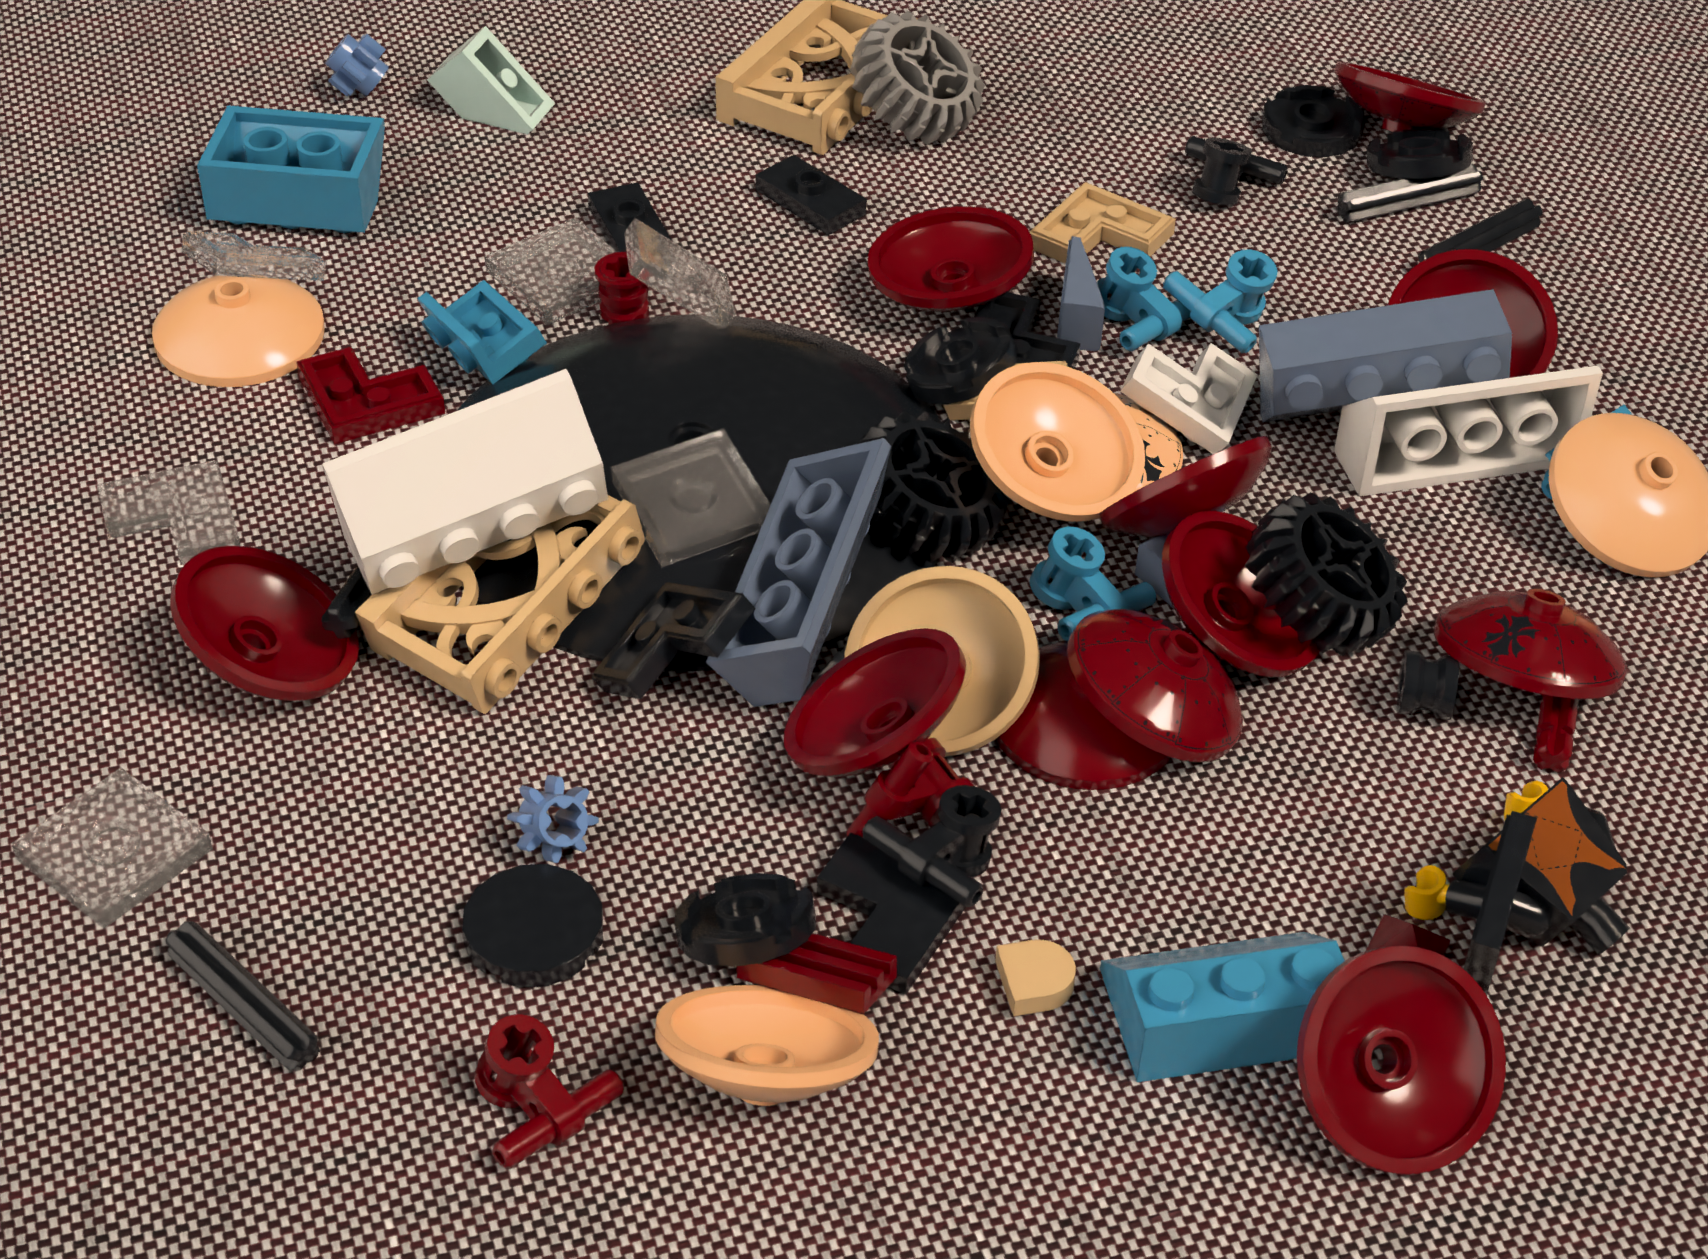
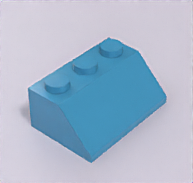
[197,105,385,233]
[1100,932,1345,1082]

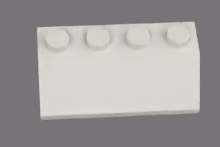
[1334,366,1603,497]
[322,369,608,595]

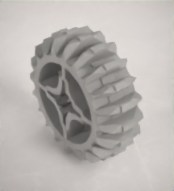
[849,10,986,145]

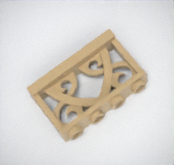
[716,0,918,155]
[355,495,645,714]

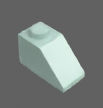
[427,26,555,134]

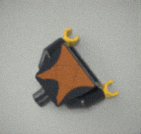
[1404,777,1630,955]

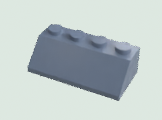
[1259,289,1512,422]
[706,438,891,707]

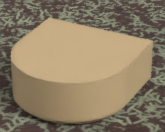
[995,940,1076,1016]

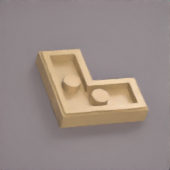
[1030,182,1176,264]

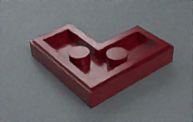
[297,347,445,445]

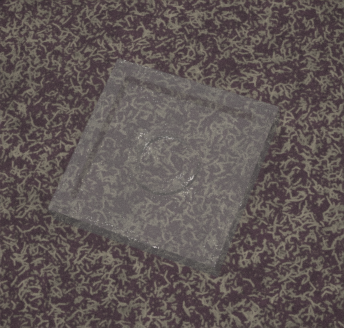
[485,217,617,325]
[624,218,736,329]
[611,428,771,567]
[11,768,213,929]

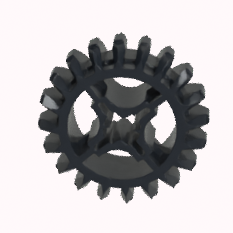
[858,411,1010,564]
[1245,492,1408,656]

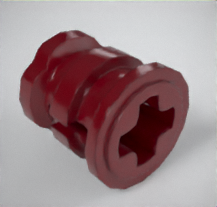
[594,252,650,324]

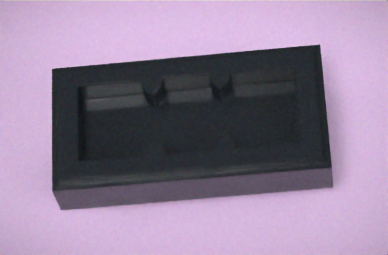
[755,154,867,235]
[588,182,673,262]

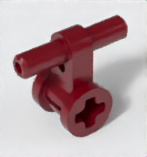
[847,738,976,837]
[474,1014,624,1169]

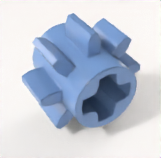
[325,34,389,96]
[507,775,599,863]

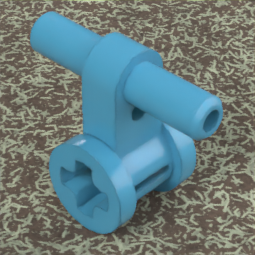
[1097,247,1191,351]
[1163,249,1277,353]
[1030,526,1156,642]

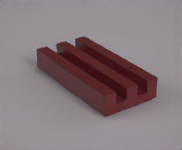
[736,933,897,1014]

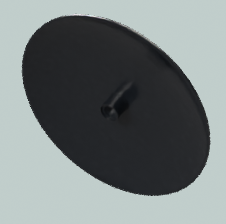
[457,314,942,672]

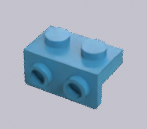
[417,280,547,384]

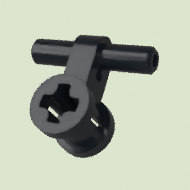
[1185,136,1288,205]
[863,785,1001,908]

